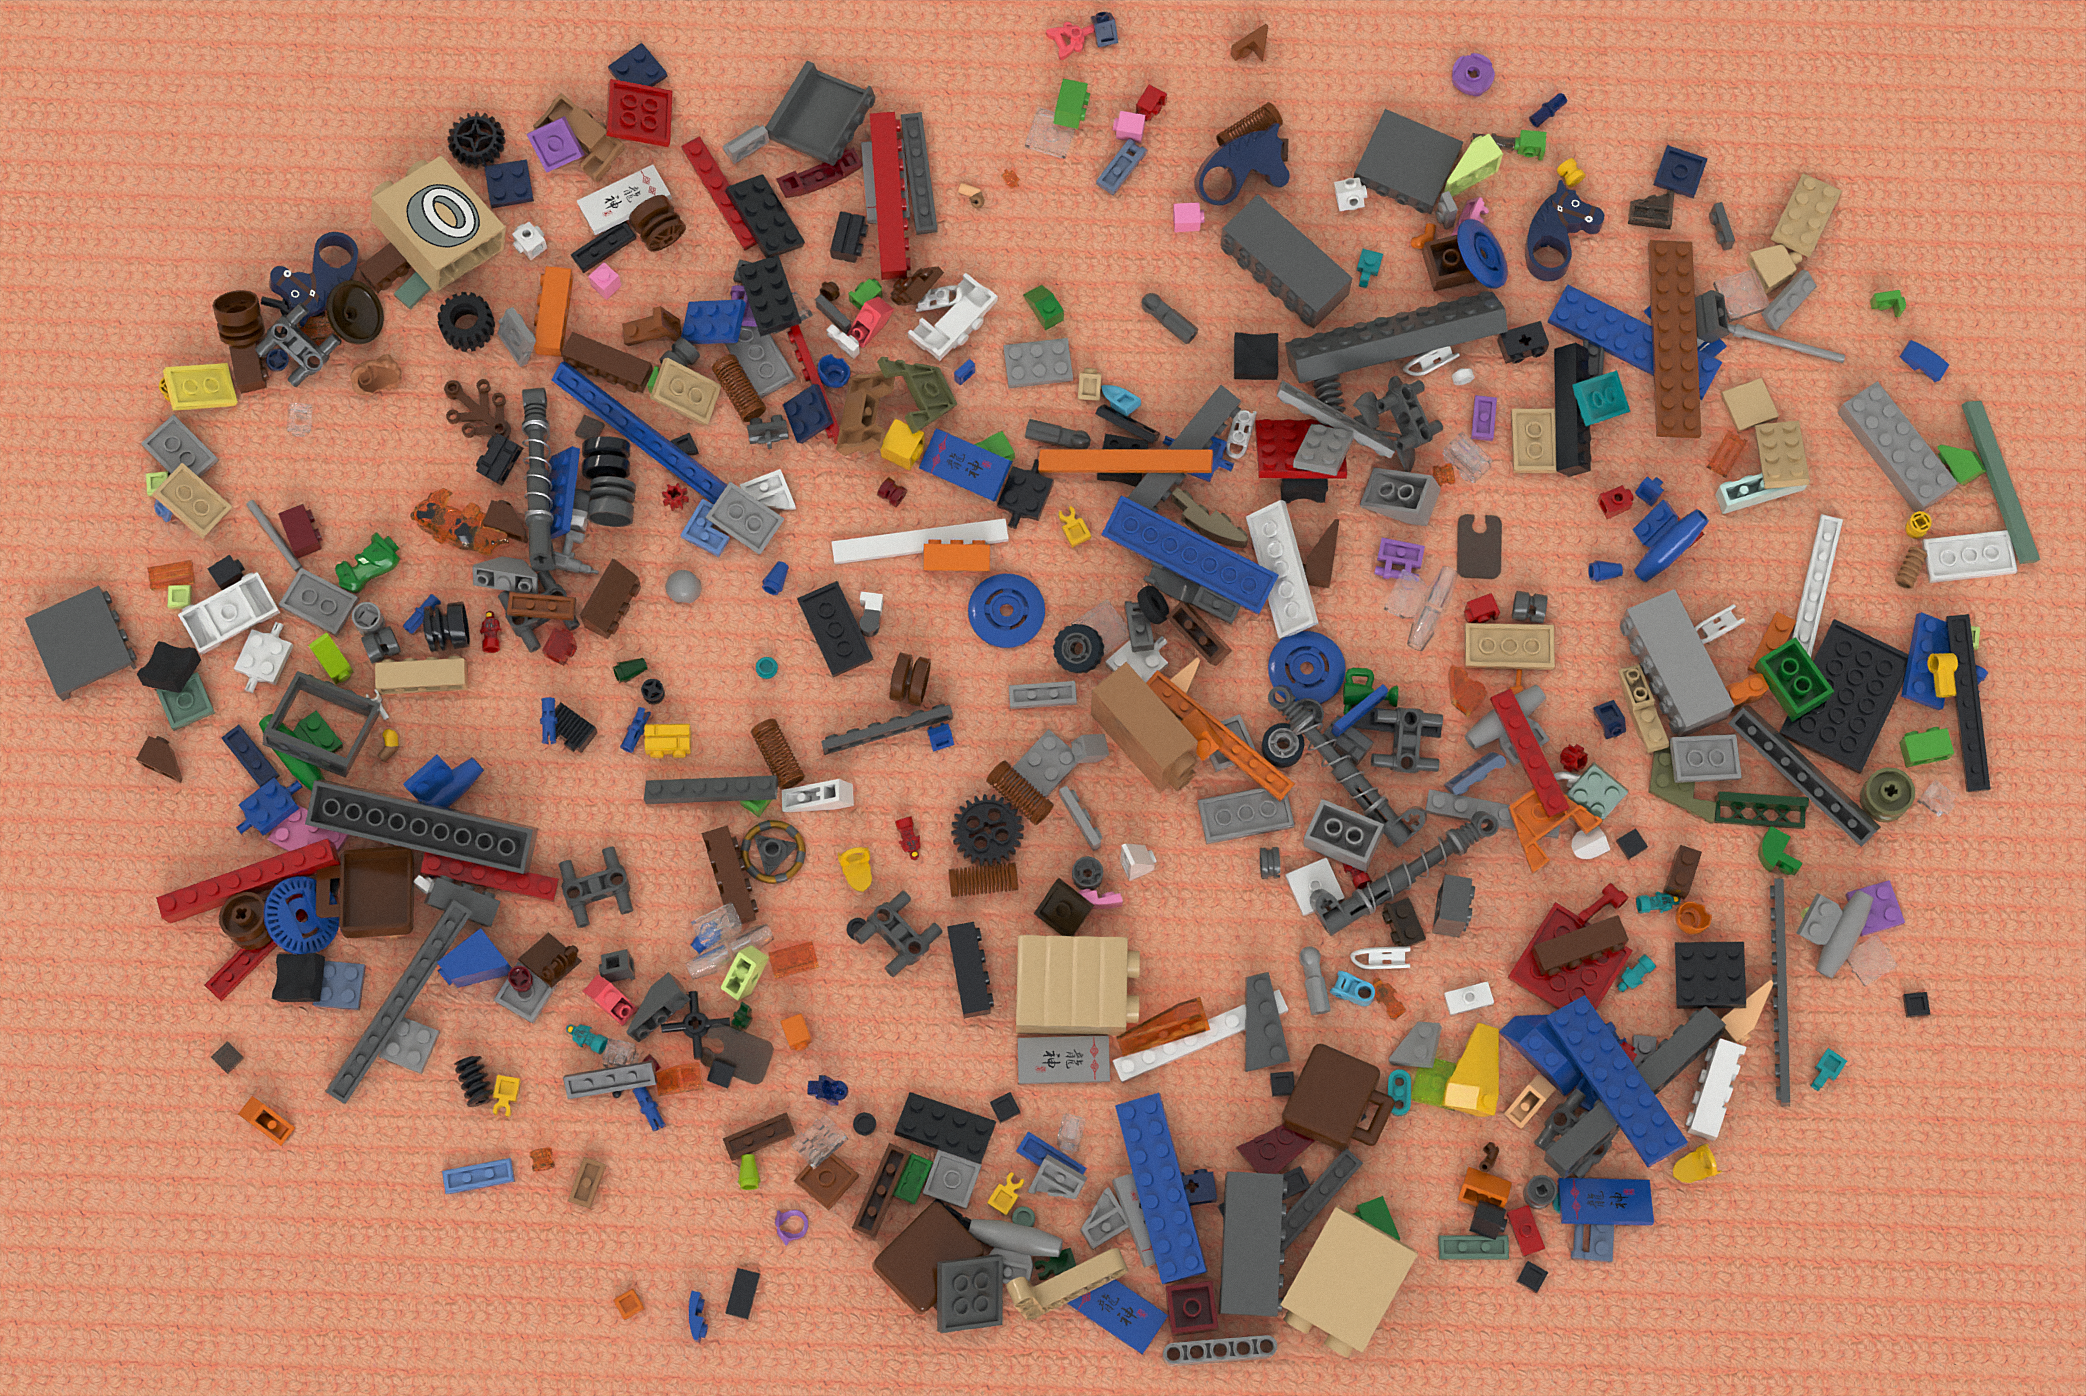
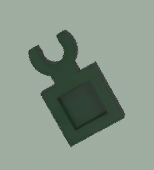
[731,1002,753,1034]
[1034,1248,1076,1280]

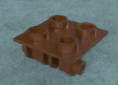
[518,932,582,988]

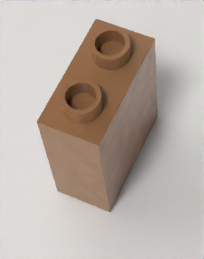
[1091,662,1198,793]

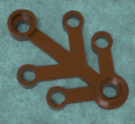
[444,379,511,438]

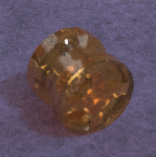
[1432,463,1455,487]
[529,1148,555,1172]

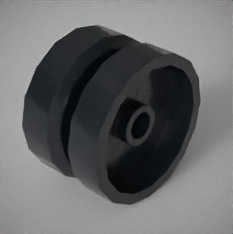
[582,436,630,480]

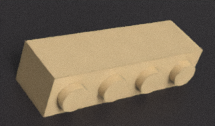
[375,656,468,695]

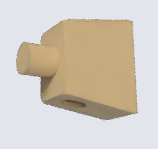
[1746,244,1803,295]

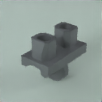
[747,415,789,449]

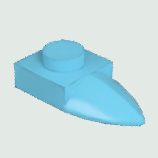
[1101,385,1141,416]

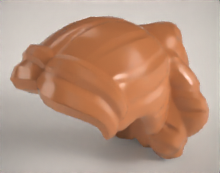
[350,354,402,396]

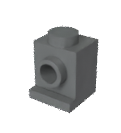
[599,949,635,982]

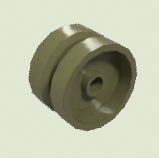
[1860,767,1915,823]

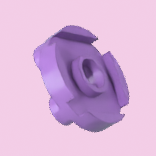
[1452,53,1495,97]

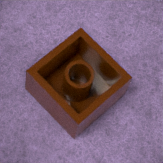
[1422,235,1476,291]

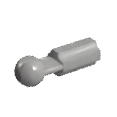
[1299,946,1331,1015]

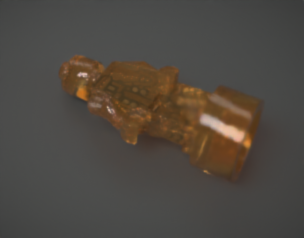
[1373,978,1406,1020]

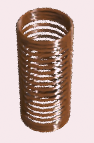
[1216,102,1283,146]
[712,354,766,422]
[751,718,805,790]
[986,760,1054,825]
[948,862,1019,898]

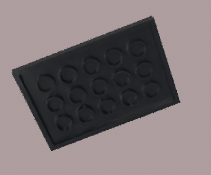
[1779,619,1909,774]

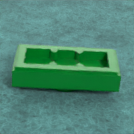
[894,1153,933,1205]

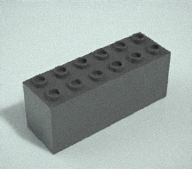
[1220,194,1352,328]
[1219,1171,1287,1317]

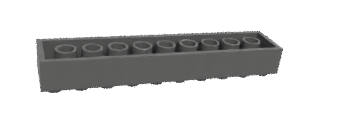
[1285,291,1508,384]
[305,779,539,874]

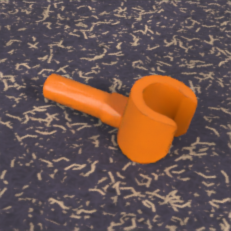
[1509,669,1523,695]

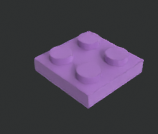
[526,116,585,173]
[1845,880,1905,937]

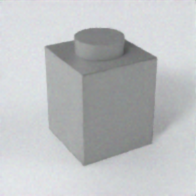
[1071,734,1109,763]

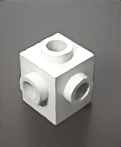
[1334,178,1367,211]
[512,222,547,261]

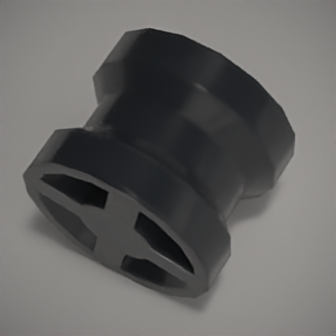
[641,679,665,705]

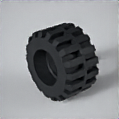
[437,292,495,352]

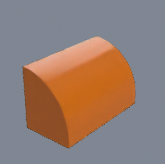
[1457,1166,1512,1208]

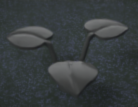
[1353,376,1415,472]

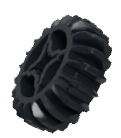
[447,111,506,169]

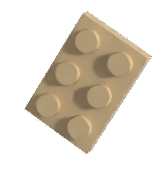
[650,358,721,425]
[1511,409,1557,473]
[152,463,232,539]

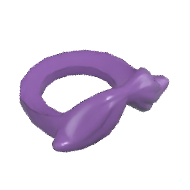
[775,1210,808,1245]

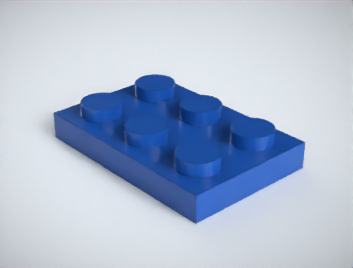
[681,299,746,345]

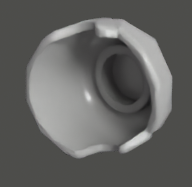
[665,570,702,604]

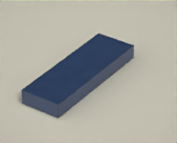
[221,725,280,788]

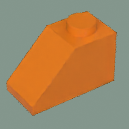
[1180,708,1225,761]
[238,1096,295,1146]

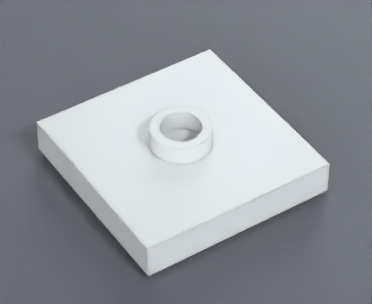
[1285,857,1345,916]

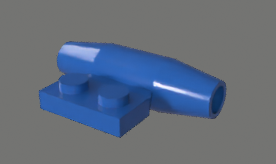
[1632,500,1709,582]
[403,754,484,808]

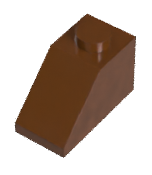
[483,500,528,543]
[136,736,182,783]

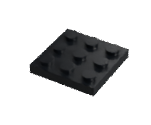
[1675,942,1746,1009]

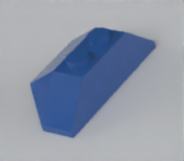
[1499,1015,1581,1097]

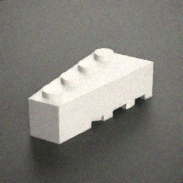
[1685,1038,1747,1141]

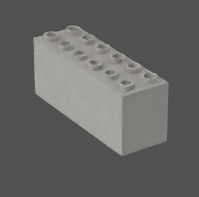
[1620,589,1735,737]

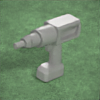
[554,530,599,575]

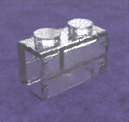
[1442,431,1493,484]
[1057,1113,1086,1154]

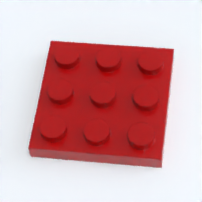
[606,79,673,147]

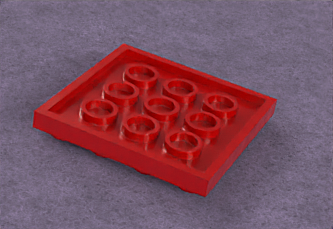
[1255,419,1347,479]
[1508,902,1633,1010]

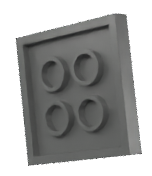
[937,1254,1003,1333]

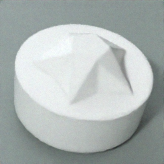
[1452,368,1475,385]

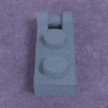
[1096,138,1148,196]
[1444,752,1506,795]

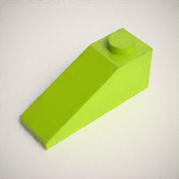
[308,632,354,685]

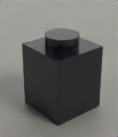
[207,555,245,590]
[1469,1200,1508,1240]

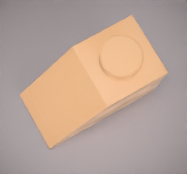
[1504,1074,1556,1129]

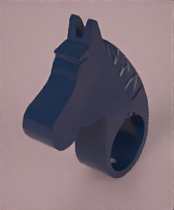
[1194,123,1290,205]

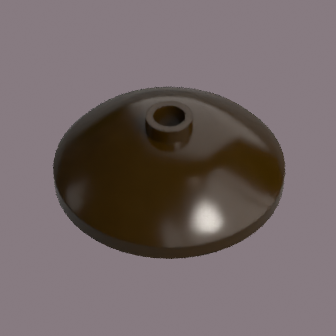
[326,280,384,345]

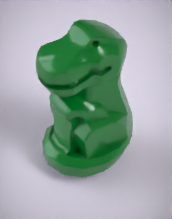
[335,532,400,593]

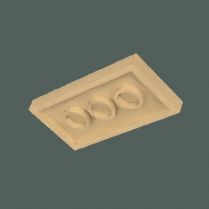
[1770,173,1842,258]
[1755,421,1809,489]
[1464,623,1555,670]

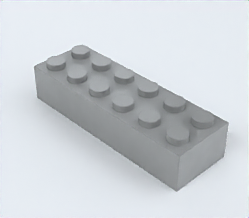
[1838,381,1958,512]

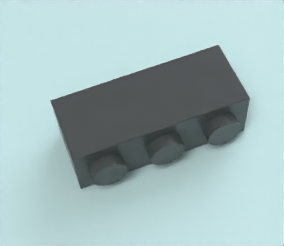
[424,875,500,927]

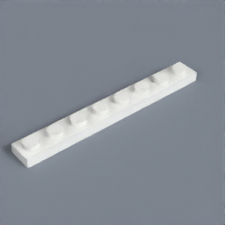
[1113,990,1288,1083]

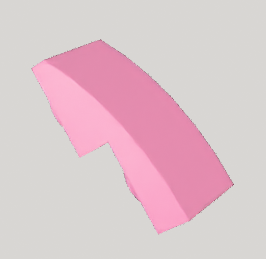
[1078,889,1123,909]

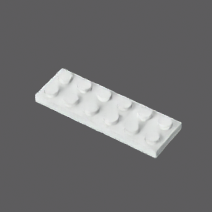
[1246,500,1319,639]

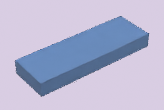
[442,1158,515,1195]

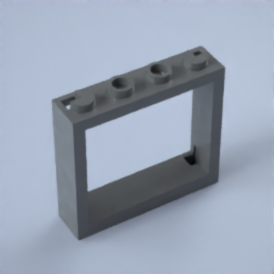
[263,671,380,778]

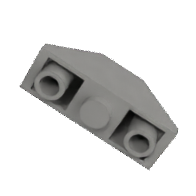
[473,556,538,594]

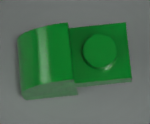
[1758,826,1803,876]

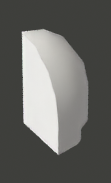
[1571,826,1610,859]

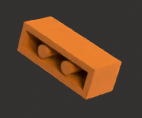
[923,539,990,572]

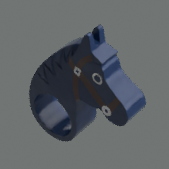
[1525,180,1605,281]
[269,232,358,328]

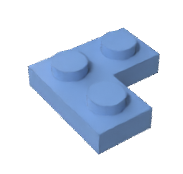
[680,499,730,557]

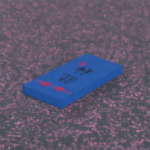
[919,428,1013,502]
[1557,1178,1654,1226]
[1066,1280,1168,1355]

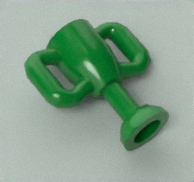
[1343,667,1398,715]

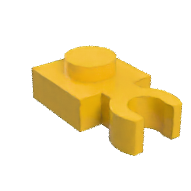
[1059,506,1091,548]
[493,1075,521,1117]
[987,1172,1024,1216]

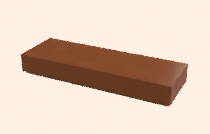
[507,592,576,621]

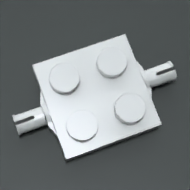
[234,622,294,693]
[1105,636,1168,683]

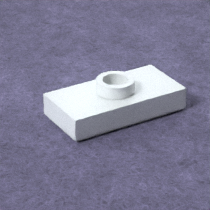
[1444,981,1494,1016]

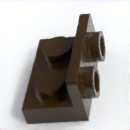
[1382,898,1426,946]

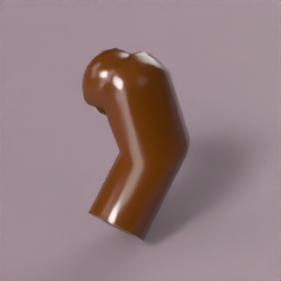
[1479,1142,1499,1172]

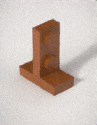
[622,306,681,346]

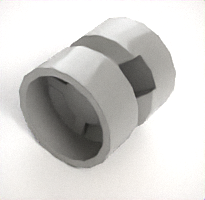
[352,602,386,636]

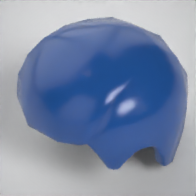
[818,354,850,388]

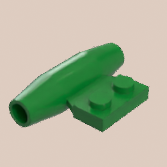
[259,711,343,792]

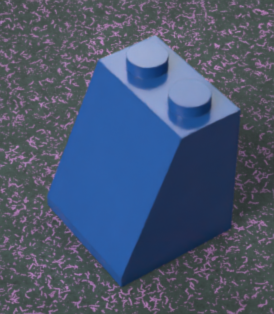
[437,928,512,988]

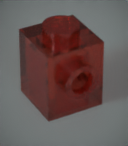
[542,628,577,666]

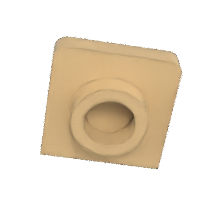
[1078,368,1101,401]

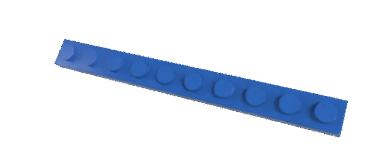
[551,361,727,504]

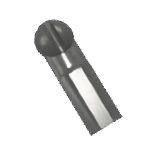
[1141,293,1199,344]
[1025,419,1091,449]

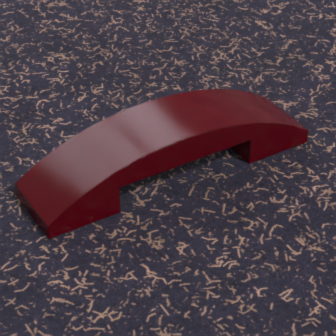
[776,147,863,198]

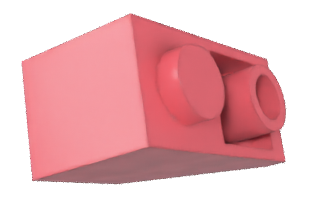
[847,296,894,348]
[582,974,638,1026]

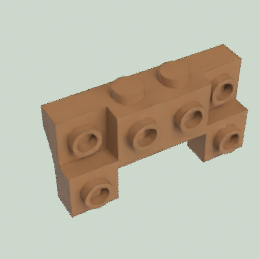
[533,93,625,182]
[836,371,895,456]

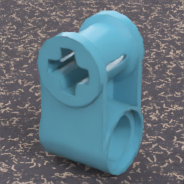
[1330,971,1375,1007]

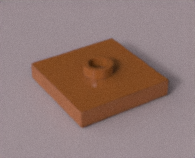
[794,1146,859,1211]

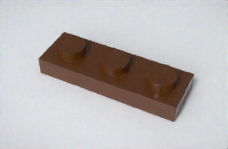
[723,1112,796,1161]

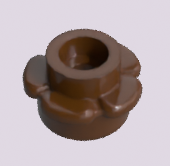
[820,282,840,301]

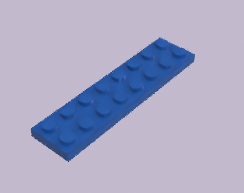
[1548,285,1722,400]
[1101,495,1279,615]
[1546,995,1688,1167]
[1115,1092,1208,1285]

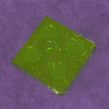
[1411,1058,1457,1111]

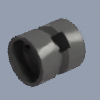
[659,337,700,368]
[1512,591,1548,623]
[361,626,401,664]
[1523,1175,1557,1210]

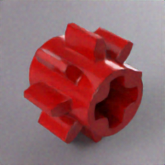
[662,483,689,511]
[1560,744,1588,772]

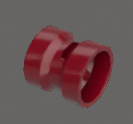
[877,477,907,507]
[508,965,533,992]

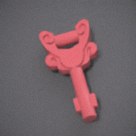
[1046,22,1094,60]

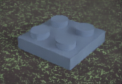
[313,961,366,1010]

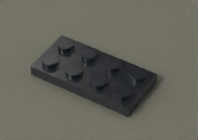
[725,174,805,258]
[738,255,802,337]
[797,581,873,677]
[894,1092,996,1164]

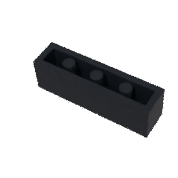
[947,922,994,1019]

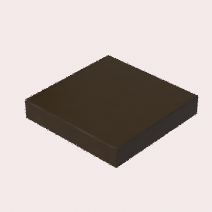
[1034,878,1095,937]

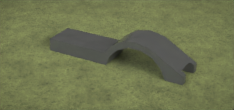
[1143,561,1241,625]

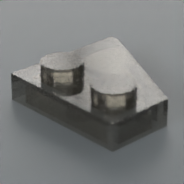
[1628,190,1675,230]

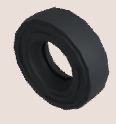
[1137,585,1170,624]

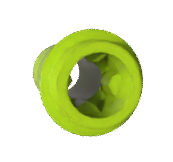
[738,1154,761,1190]

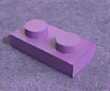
[1471,395,1497,441]

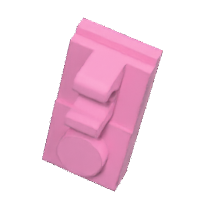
[1451,197,1489,236]

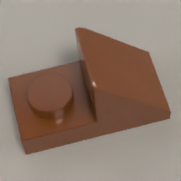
[1231,24,1268,62]

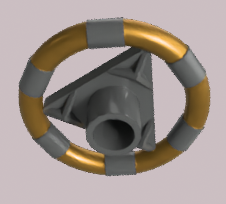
[740,820,806,884]

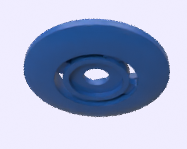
[1457,219,1508,289]
[968,573,1045,648]
[1268,631,1346,704]
[264,876,339,955]

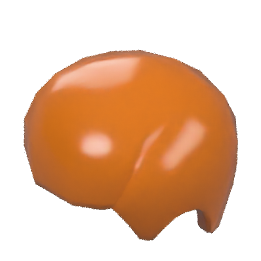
[1675,901,1712,935]

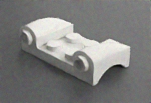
[178,572,280,655]

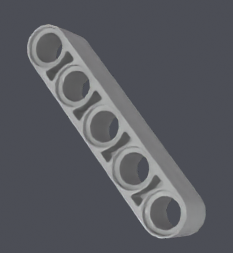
[1162,1335,1277,1367]

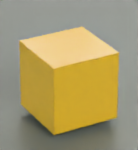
[880,418,925,471]

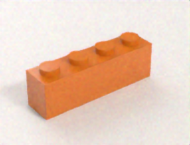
[533,266,574,357]

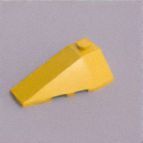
[1442,1023,1499,1117]

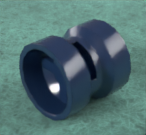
[266,349,289,372]

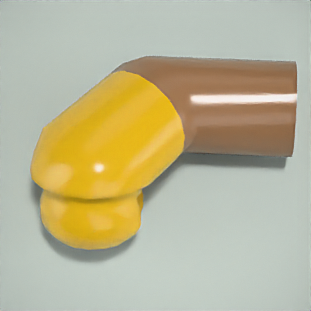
[377,729,399,763]

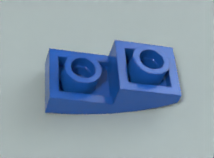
[1899,340,1949,382]
[689,1290,708,1343]

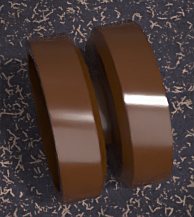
[889,652,931,706]
[219,892,272,950]

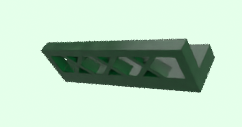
[1714,791,1809,829]

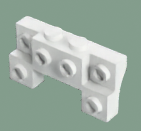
[908,273,998,361]

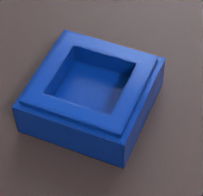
[954,359,975,385]

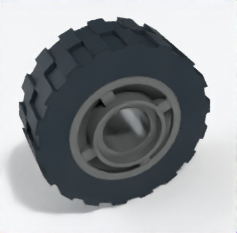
[1053,624,1104,674]

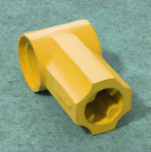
[1927,653,1958,698]

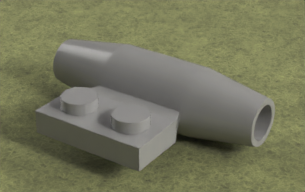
[1465,685,1550,766]
[1796,890,1874,979]
[969,1219,1063,1284]

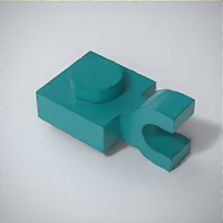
[1356,248,1383,288]
[1811,1048,1847,1091]

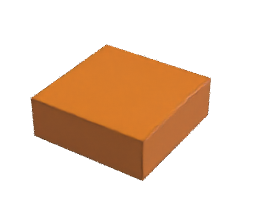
[613,1288,645,1321]

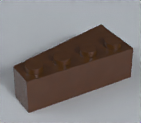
[702,825,759,927]

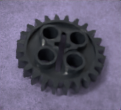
[951,794,1024,867]

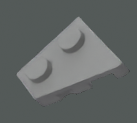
[1389,1022,1442,1068]
[1028,1155,1087,1199]
[1080,1187,1129,1250]

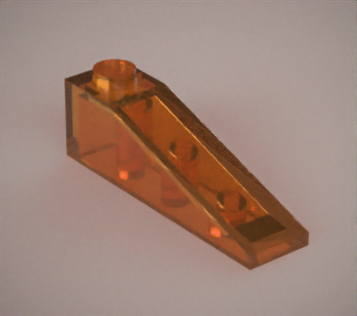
[1117,997,1210,1057]

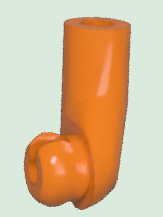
[1411,223,1436,250]

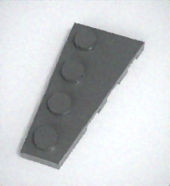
[1245,972,1290,1072]

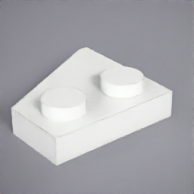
[740,469,796,510]

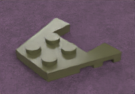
[877,357,957,434]
[1649,746,1716,824]

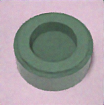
[1012,1207,1035,1227]

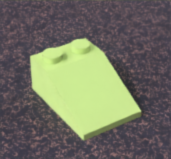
[1444,134,1503,198]

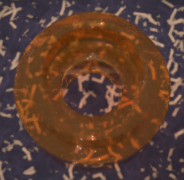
[1001,169,1020,189]

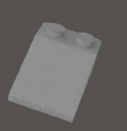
[1360,467,1441,526]

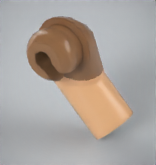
[958,183,985,208]

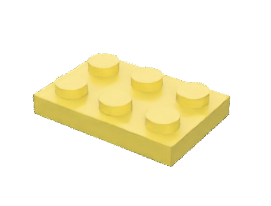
[163,363,238,411]

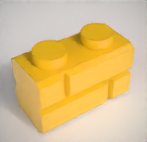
[645,723,691,758]

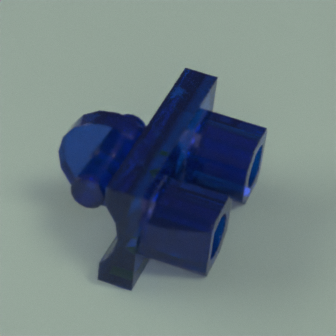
[807,1075,848,1106]

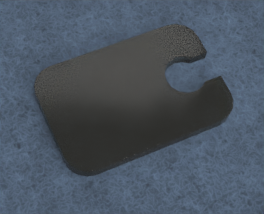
[1457,514,1502,579]
[700,1023,774,1084]

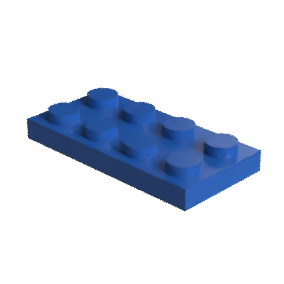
[548,446,580,540]
[1901,612,1950,710]

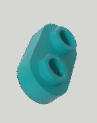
[1388,1069,1411,1116]

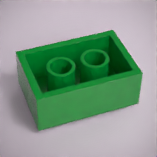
[1754,637,1834,722]

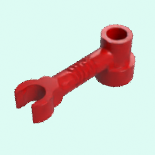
[1575,883,1629,926]

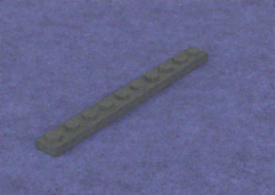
[1770,879,1790,1107]
[325,899,473,1104]

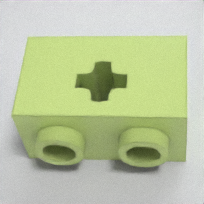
[721,945,769,1001]

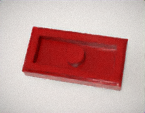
[1506,1205,1545,1257]

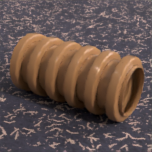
[1895,547,1928,589]

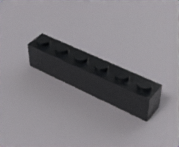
[1554,343,1591,477]

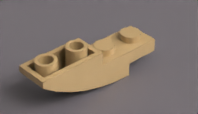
[1618,664,1669,753]

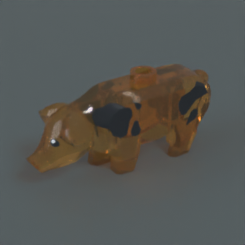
[410,488,509,556]

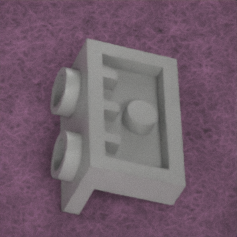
[723,125,769,164]

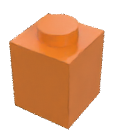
[780,1013,812,1051]

